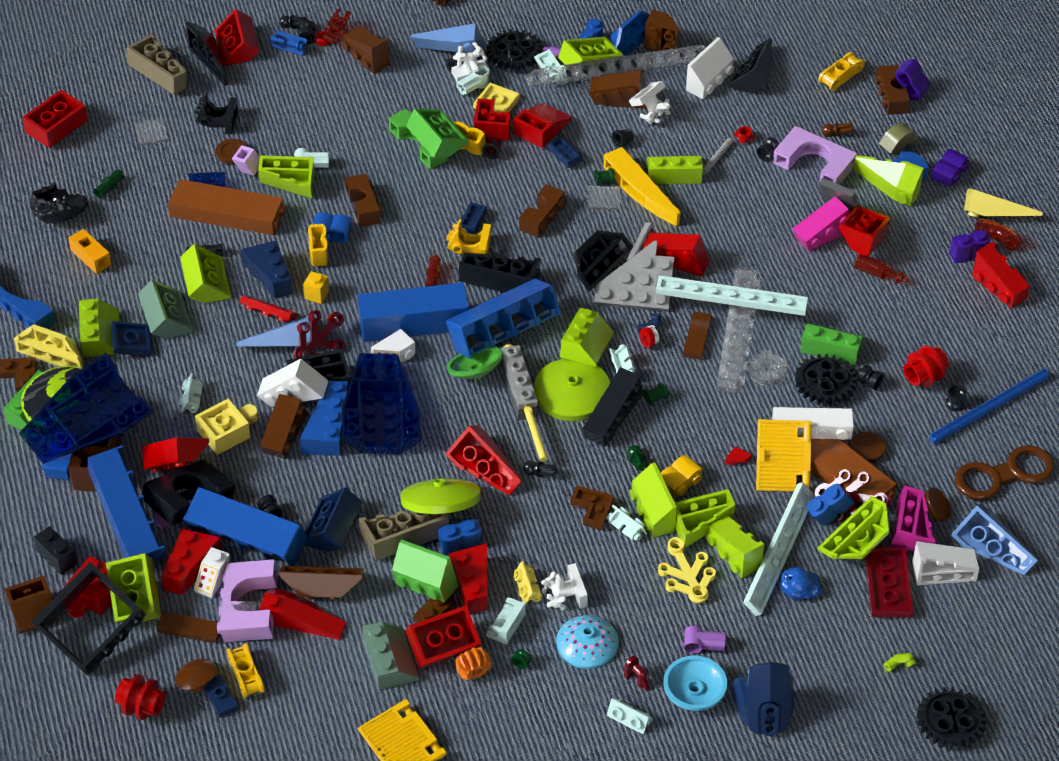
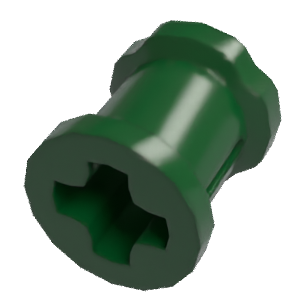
[594,168,615,186]
[643,382,668,406]

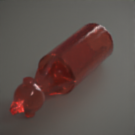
[854,255,909,284]

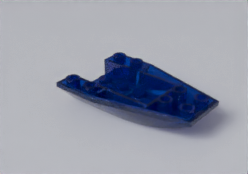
[19,353,153,464]
[342,353,421,455]

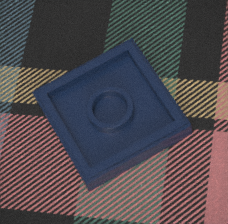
[110,321,152,357]

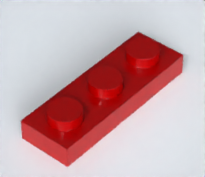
[239,296,298,323]

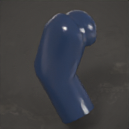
[638,313,662,332]

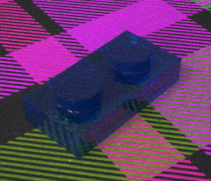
[189,172,226,187]

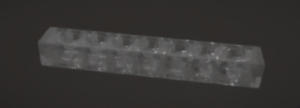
[716,267,761,393]

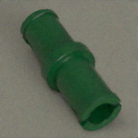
[93,169,124,199]

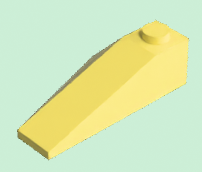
[964,189,1043,218]

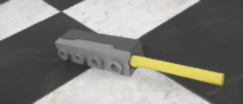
[500,344,548,462]

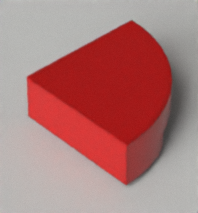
[725,446,752,465]

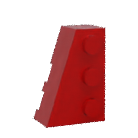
[643,233,709,277]
[972,241,1030,309]
[161,529,222,595]
[448,543,487,615]

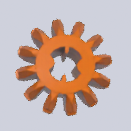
[455,647,492,680]

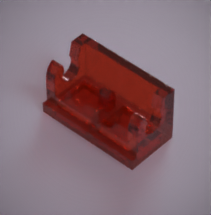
[321,8,351,45]

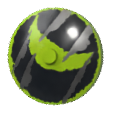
[21,366,100,430]

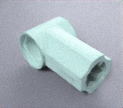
[457,65,489,95]
[294,148,329,168]

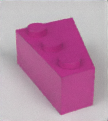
[793,196,850,251]
[890,485,936,552]

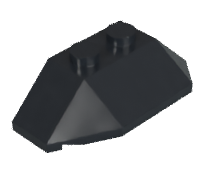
[574,230,633,292]

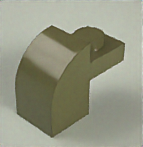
[879,122,920,156]

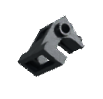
[194,93,239,135]

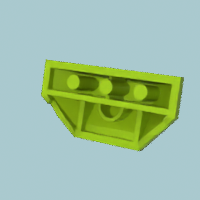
[817,496,890,559]

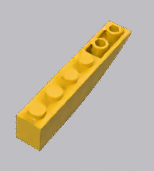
[603,147,681,227]

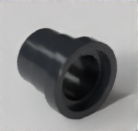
[612,129,634,148]
[482,138,501,159]

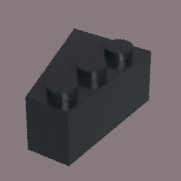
[286,349,352,392]

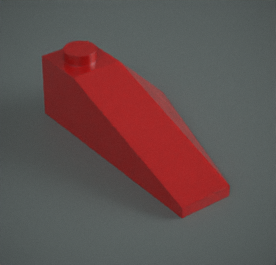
[445,425,523,495]
[259,588,346,640]

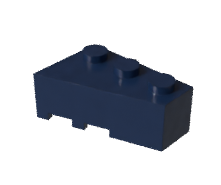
[241,241,293,298]

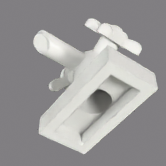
[451,42,490,82]
[629,81,670,124]
[541,563,587,610]

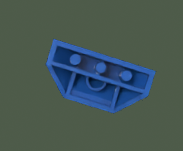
[610,10,650,67]

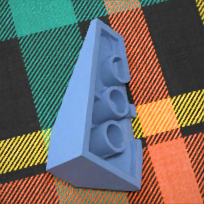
[411,23,487,53]
[236,316,310,346]
[951,504,1038,575]

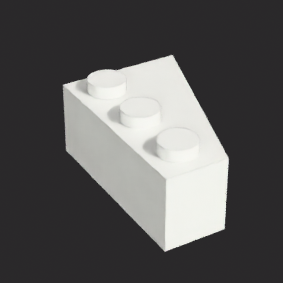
[257,359,328,407]

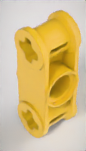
[818,52,865,91]
[226,643,264,699]

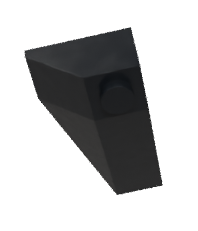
[185,22,227,86]
[728,38,772,93]

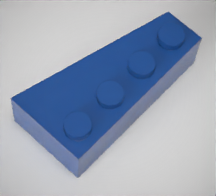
[300,381,349,456]

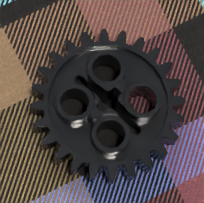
[487,29,542,71]
[795,354,858,406]
[916,687,987,750]

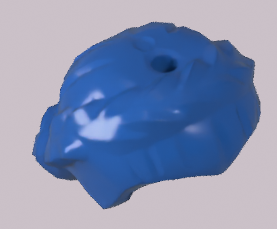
[780,567,821,601]

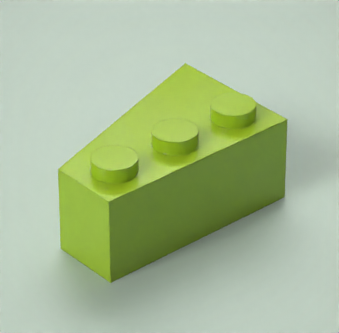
[258,155,315,199]
[706,516,764,579]

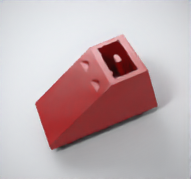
[513,103,572,148]

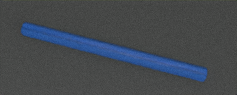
[929,368,1050,444]

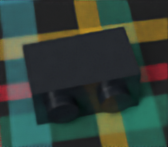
[34,526,77,575]

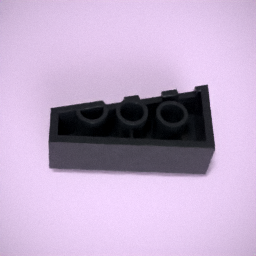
[458,253,541,292]
[582,367,643,447]

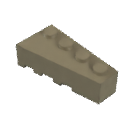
[127,34,187,95]
[359,511,449,561]

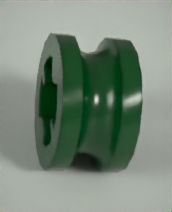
[511,649,532,669]

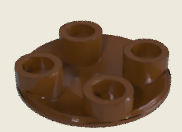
[175,659,217,693]

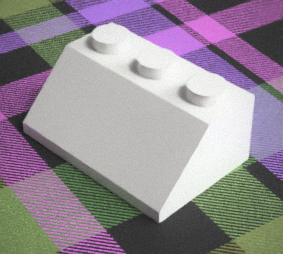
[686,37,734,99]

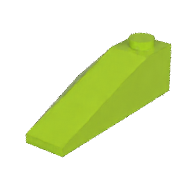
[853,155,924,207]

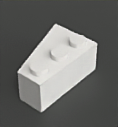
[912,541,979,585]

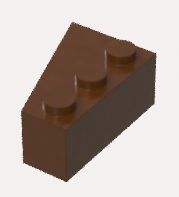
[342,26,390,74]

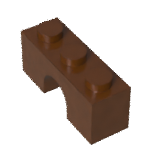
[875,65,910,115]
[345,173,383,227]
[519,184,566,238]

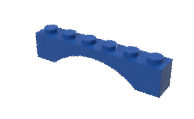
[0,286,55,329]

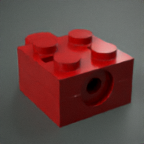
[66,556,112,618]

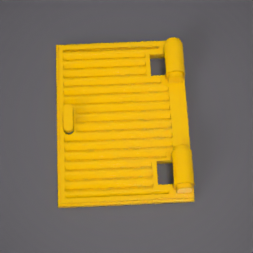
[756,419,812,492]
[357,699,447,761]

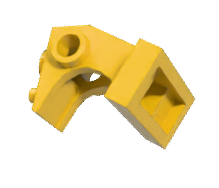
[446,219,491,254]

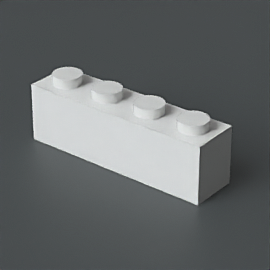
[772,407,853,440]

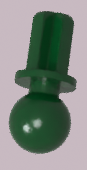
[627,445,646,471]

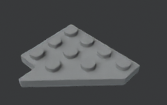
[594,241,674,312]

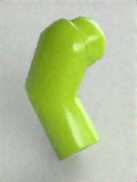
[883,653,916,672]

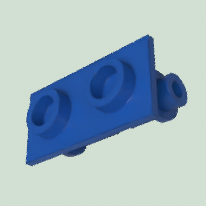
[270,30,308,55]

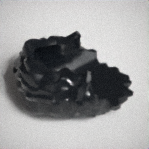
[30,182,89,224]

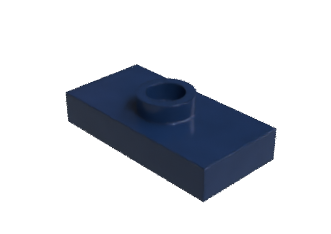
[547,137,582,168]
[461,202,487,234]
[204,674,239,718]

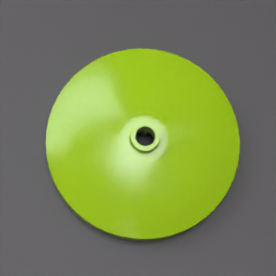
[534,359,610,421]
[400,478,481,514]

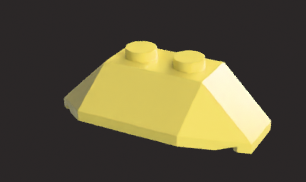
[14,324,83,369]

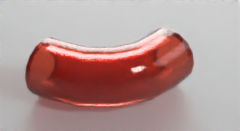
[974,218,1021,251]

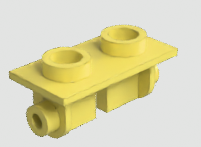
[514,561,542,605]

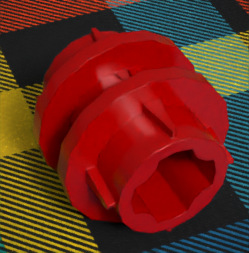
[903,346,950,387]
[115,674,166,721]

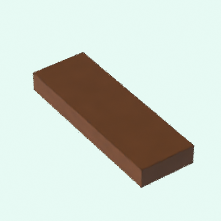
[683,311,712,360]
[156,611,220,644]

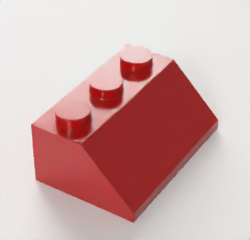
[214,9,260,65]
[839,205,891,256]
[142,437,209,473]

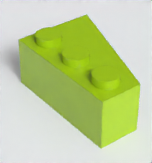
[675,489,735,549]

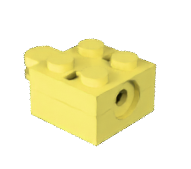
[195,399,258,455]

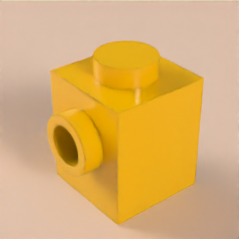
[303,271,329,304]

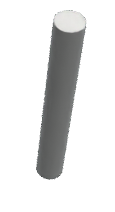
[702,138,733,175]

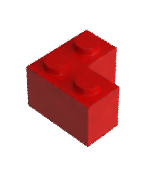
[473,98,511,140]

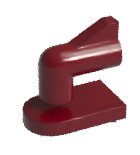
[624,655,650,691]

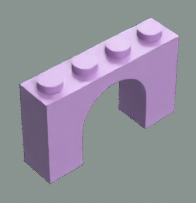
[773,126,857,185]
[217,560,278,642]

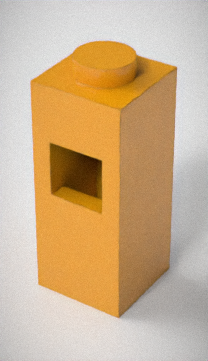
[68,229,111,274]

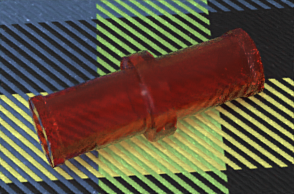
[425,255,441,287]

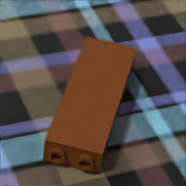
[168,179,286,235]
[810,439,896,509]

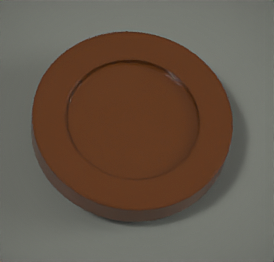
[216,139,247,164]
[850,432,885,462]
[925,487,952,522]

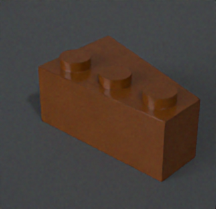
[589,70,647,109]
[260,394,308,459]

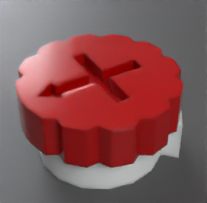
[639,325,659,348]

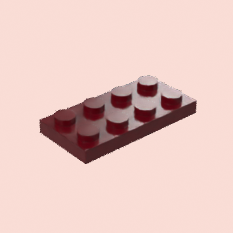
[865,546,913,617]

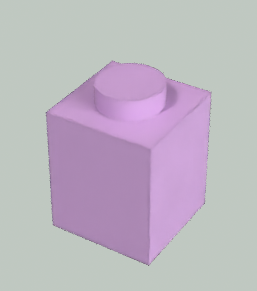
[232,145,260,176]

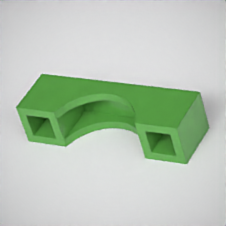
[389,109,448,170]

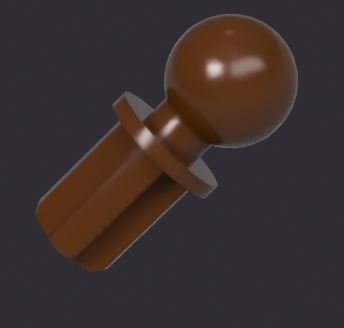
[821,122,854,137]

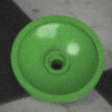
[447,347,503,379]

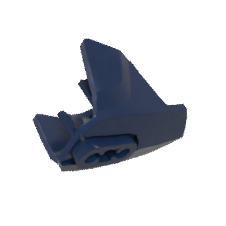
[731,662,794,736]

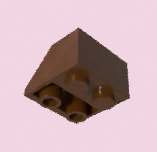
[644,10,679,56]
[4,576,59,634]

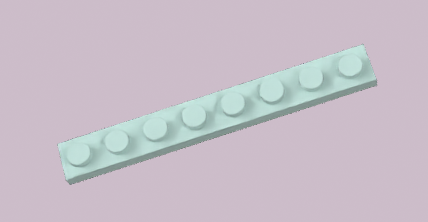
[656,275,808,316]
[743,482,815,616]

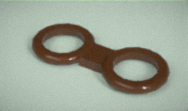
[954,445,1054,501]

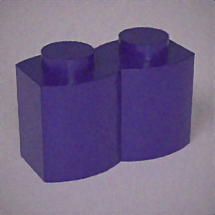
[895,59,930,101]
[931,148,969,187]
[949,230,991,263]

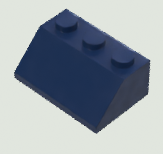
[304,487,362,552]

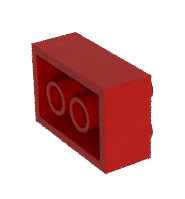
[22,90,88,148]
[405,605,481,669]

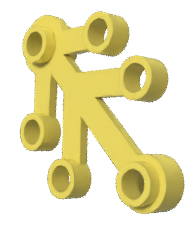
[658,537,716,603]

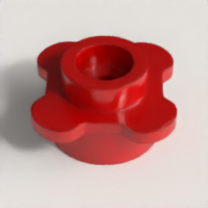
[734,126,755,143]

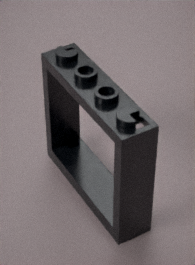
[31,562,146,675]

